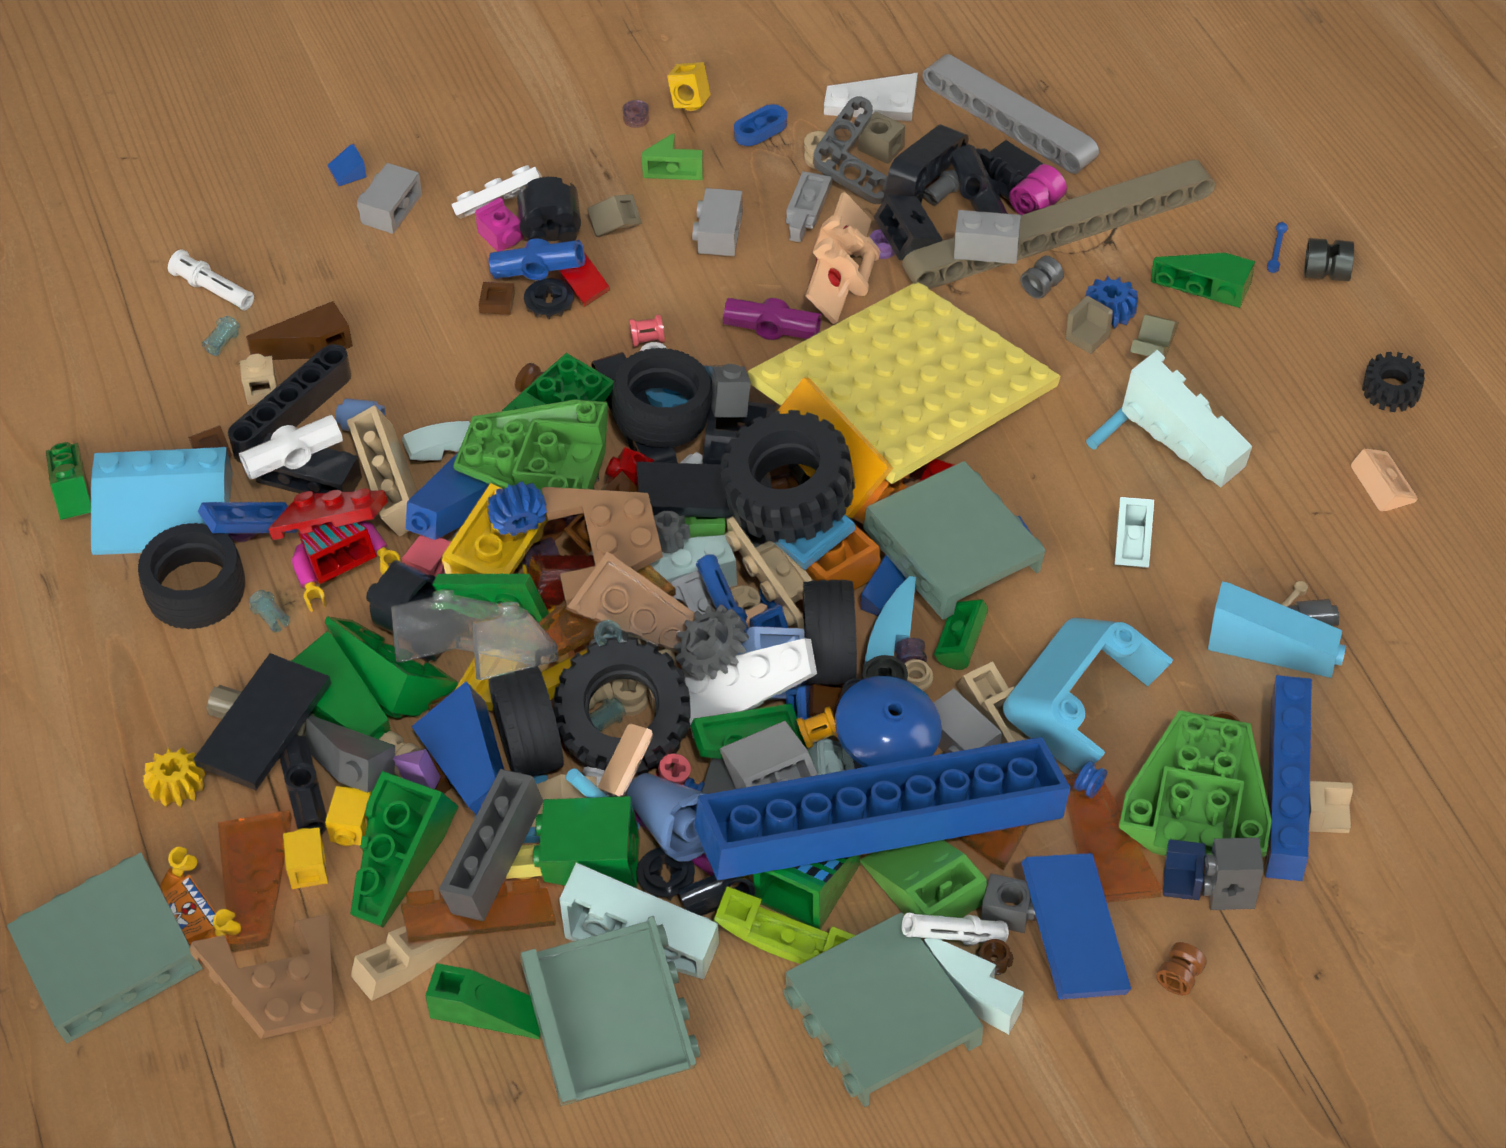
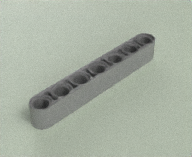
[922,54,1099,174]

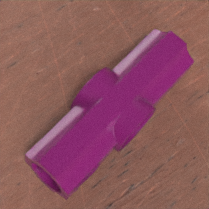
[723,298,822,340]

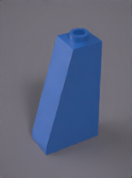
[406,453,489,540]
[411,681,505,815]

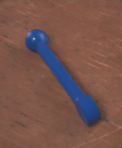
[1267,222,1288,273]

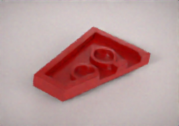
[268,488,388,540]

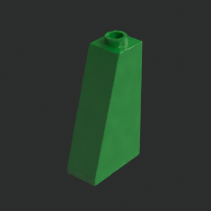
[291,631,391,739]

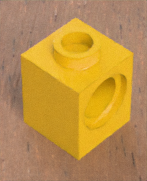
[667,62,711,111]
[325,786,371,846]
[283,827,328,889]

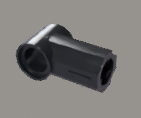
[678,875,756,916]

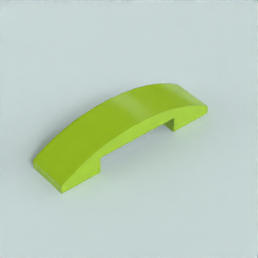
[714,886,856,964]

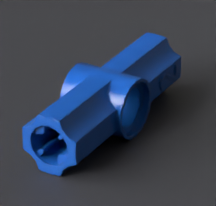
[489,239,585,280]

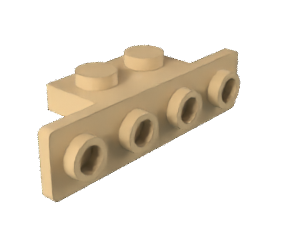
[725,516,813,629]

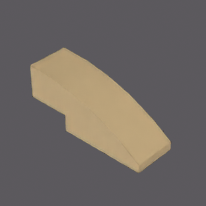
[957,661,1031,744]
[351,907,470,1001]

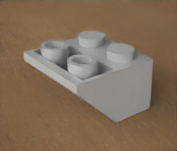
[719,721,818,789]

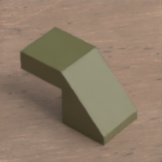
[1130,314,1179,359]

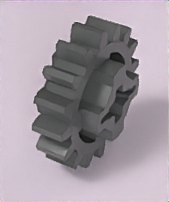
[674,605,749,680]

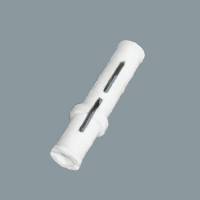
[902,913,1009,945]

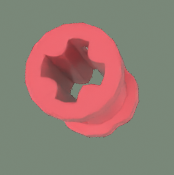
[629,314,665,347]
[655,754,691,785]

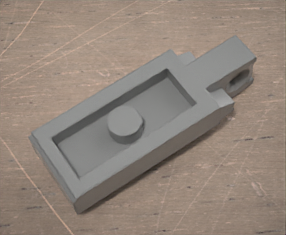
[786,171,832,242]

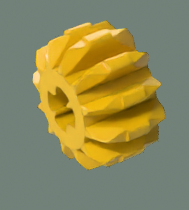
[143,746,205,808]

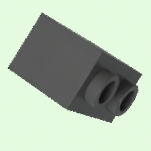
[1202,838,1264,910]

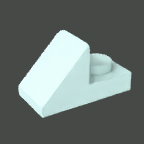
[1114,497,1154,568]

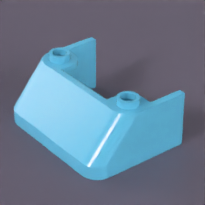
[1003,618,1173,776]

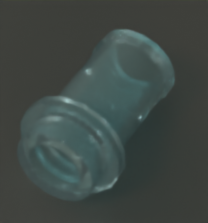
[202,316,240,356]
[249,590,290,632]
[594,620,622,646]
[589,697,626,732]

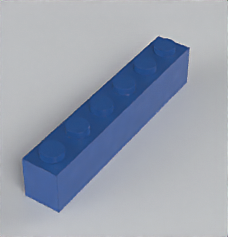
[1265,675,1312,881]

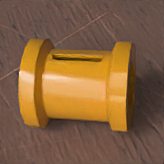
[796,706,838,749]

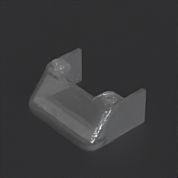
[391,590,559,680]

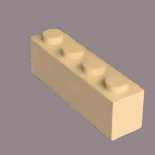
[347,405,417,537]

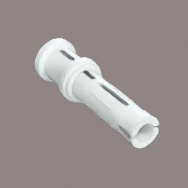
[168,249,254,311]

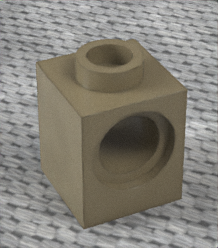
[858,111,905,164]

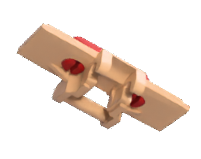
[805,192,881,324]

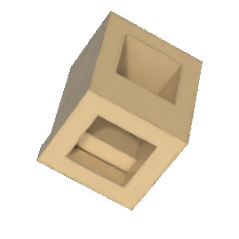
[240,354,278,405]

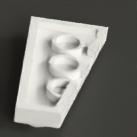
[681,638,817,738]

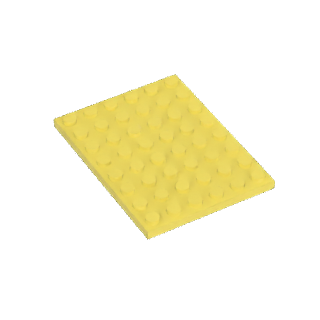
[747,282,1061,484]

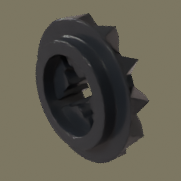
[524,278,574,319]
[636,847,695,901]

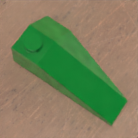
[325,616,458,718]
[350,771,459,928]

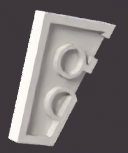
[824,73,918,121]
[451,165,542,219]

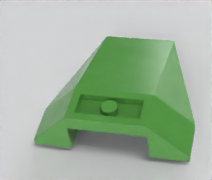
[453,400,608,495]
[1119,710,1272,863]

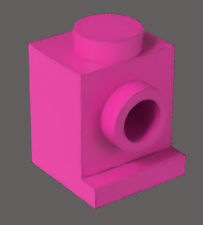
[475,197,524,252]

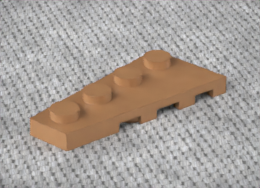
[566,551,695,654]

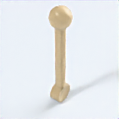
[1281,581,1308,607]

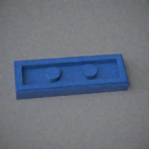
[198,502,298,533]

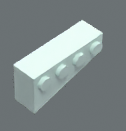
[560,863,719,980]

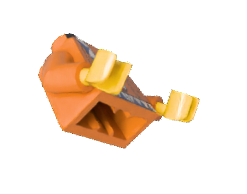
[159,847,241,962]

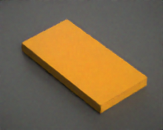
[777,377,893,518]

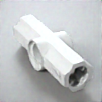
[239,415,343,479]

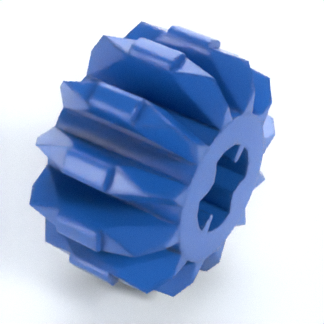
[1085,275,1138,328]
[488,481,547,536]

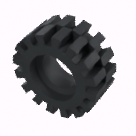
[1362,352,1425,412]

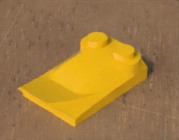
[442,483,548,574]

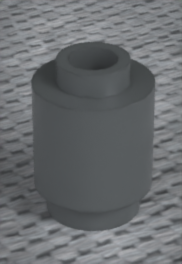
[1287,599,1339,627]

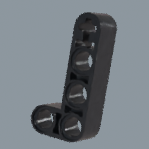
[883,124,969,204]

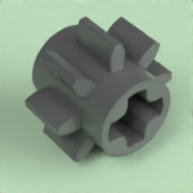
[654,511,690,553]

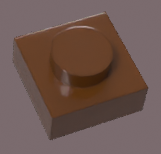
[478,282,515,315]
[188,425,232,457]

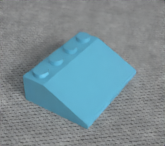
[91,447,233,555]

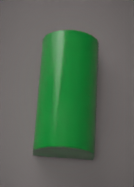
[934,599,988,670]

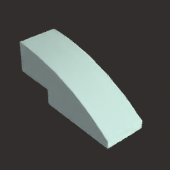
[924,938,1024,1035]

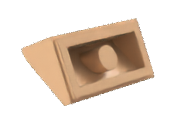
[1351,448,1418,511]
[598,724,653,797]

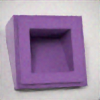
[393,749,441,789]

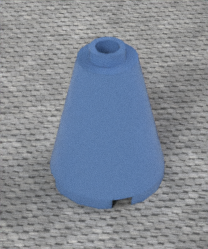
[627,773,707,861]

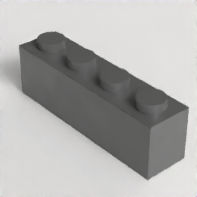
[439,769,543,921]

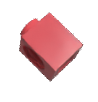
[402,535,451,577]

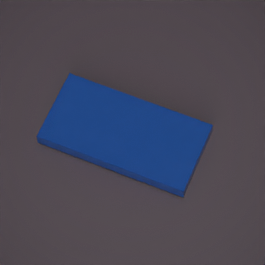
[1021,853,1131,1000]

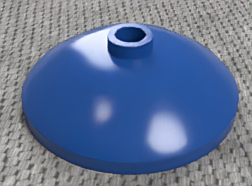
[835,676,942,767]

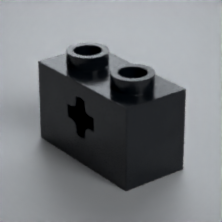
[873,194,943,260]

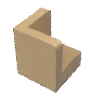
[1309,781,1353,833]

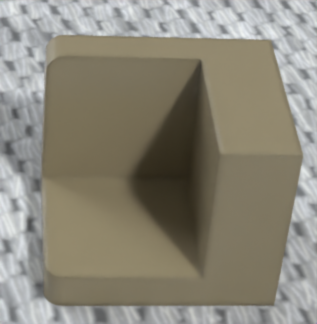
[587,194,642,236]
[1066,296,1113,354]

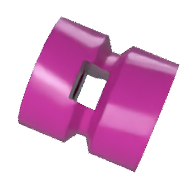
[1009,164,1067,215]

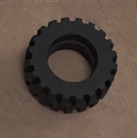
[721,410,855,543]
[553,637,691,776]

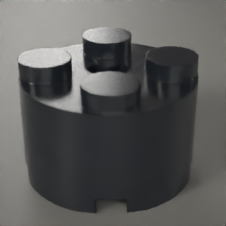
[517,177,581,242]
[366,560,439,640]

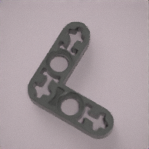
[813,96,887,204]

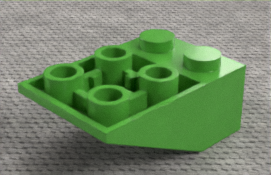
[860,840,987,918]

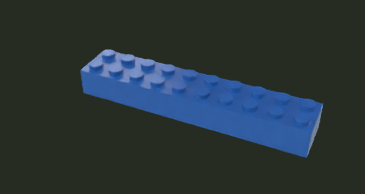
[694,737,1070,881]

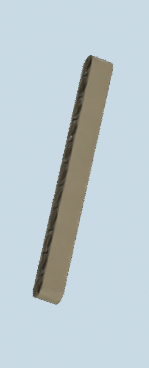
[902,160,1216,289]

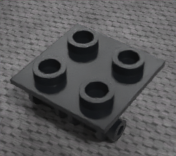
[976,140,1043,201]

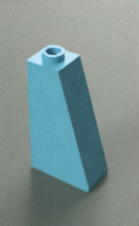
[1208,581,1346,678]

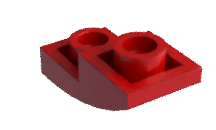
[558,252,610,307]

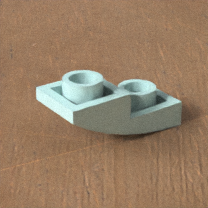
[402,421,470,461]

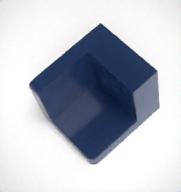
[1163,839,1205,900]

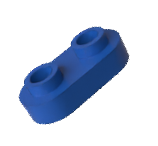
[734,104,787,146]

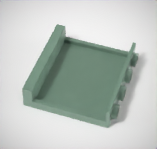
[863,461,1046,620]
[7,852,203,1044]
[783,912,983,1108]
[520,916,700,1106]

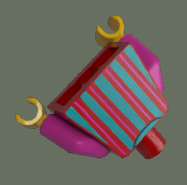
[292,521,400,612]

